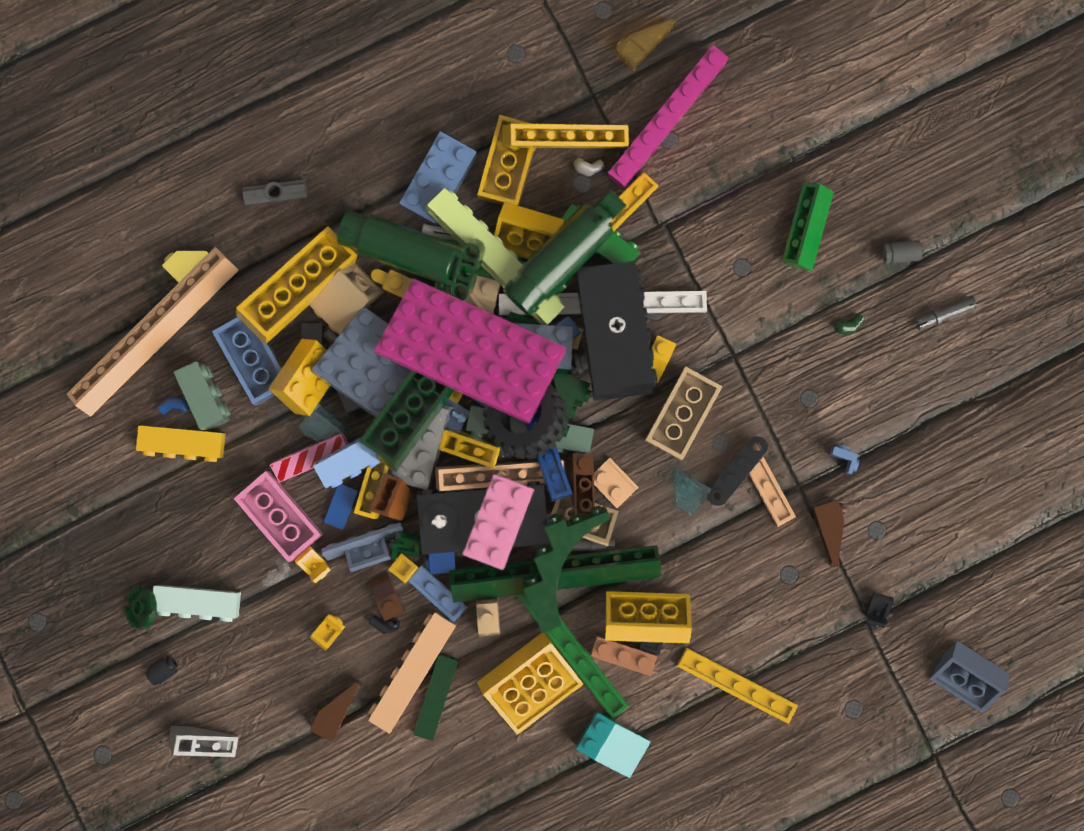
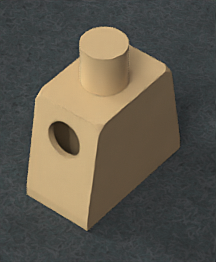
[476,597,501,637]

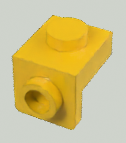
[294,546,330,583]
[310,614,345,651]

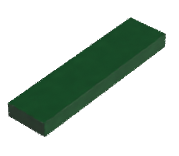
[413,654,459,741]

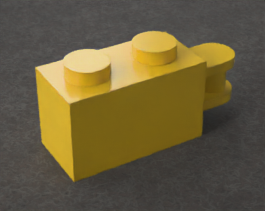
[371,269,413,299]

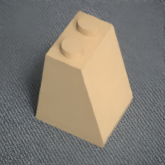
[310,263,384,334]

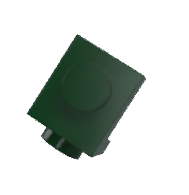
[389,531,421,560]

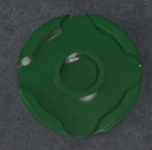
[125,587,157,628]

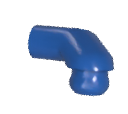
[157,396,190,415]

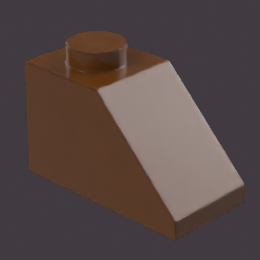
[369,573,406,621]

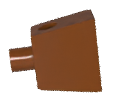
[369,474,412,521]

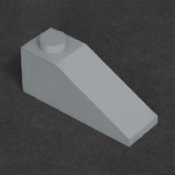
[168,726,239,757]

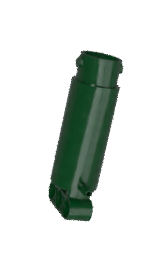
[504,190,627,315]
[337,210,485,301]

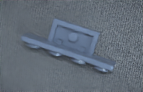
[321,523,405,572]

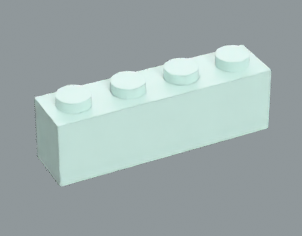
[153,585,241,622]

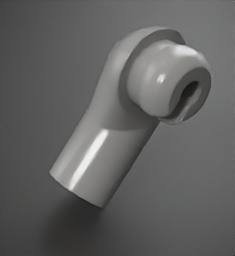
[573,158,605,176]

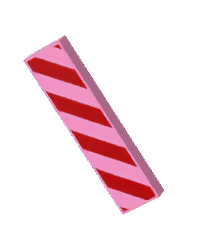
[270,432,349,483]

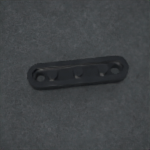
[708,436,768,506]

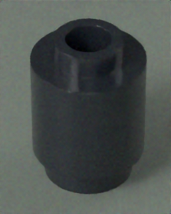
[145,656,178,685]

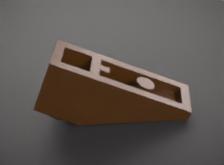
[811,500,845,567]
[309,680,361,741]

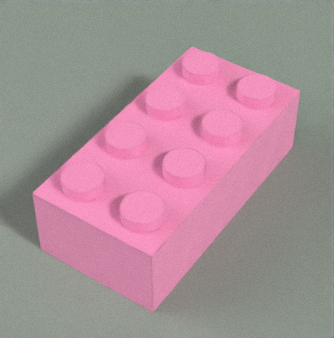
[234,471,323,562]
[463,474,534,570]

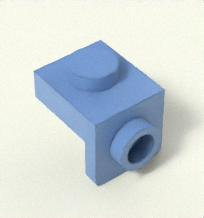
[829,444,860,474]

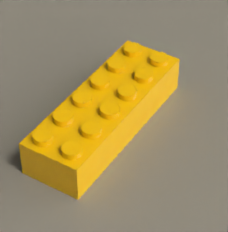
[236,227,357,345]

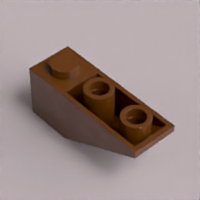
[566,454,595,515]

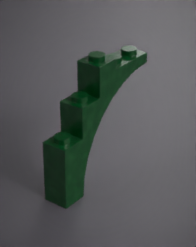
[507,311,592,442]
[522,505,610,633]

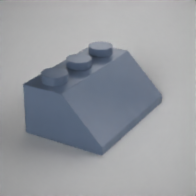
[930,641,1010,713]

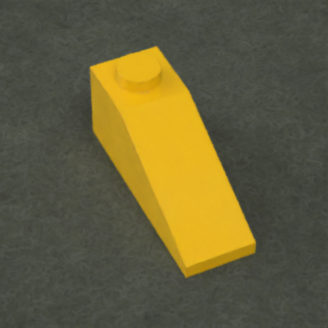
[439,430,500,468]

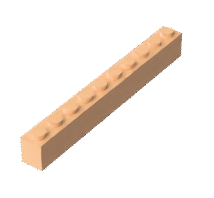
[67,247,238,416]

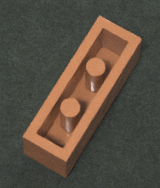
[590,634,657,676]

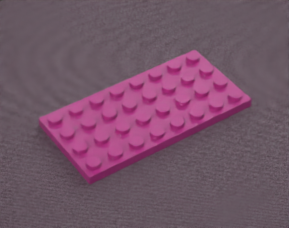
[374,279,566,424]

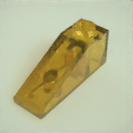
[615,18,676,71]

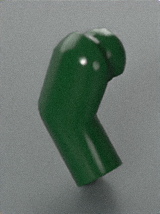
[834,313,865,335]

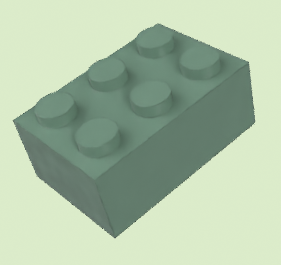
[174,361,231,431]

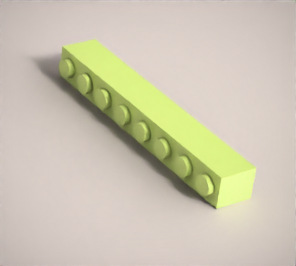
[425,188,565,325]

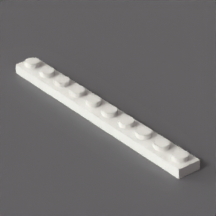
[499,291,707,316]

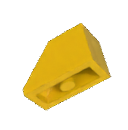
[651,335,676,383]

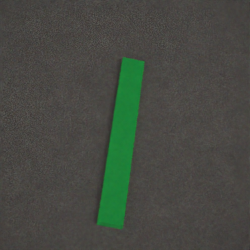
[516,594,629,719]

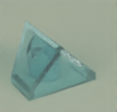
[673,468,712,517]

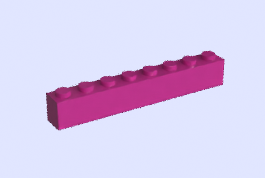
[607,45,729,190]

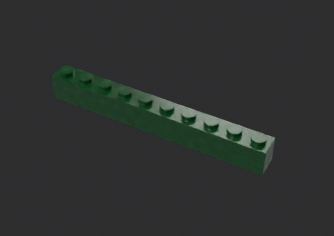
[449,545,661,603]

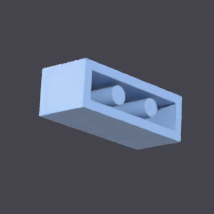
[313,436,380,488]

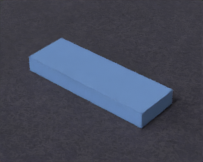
[408,565,468,622]

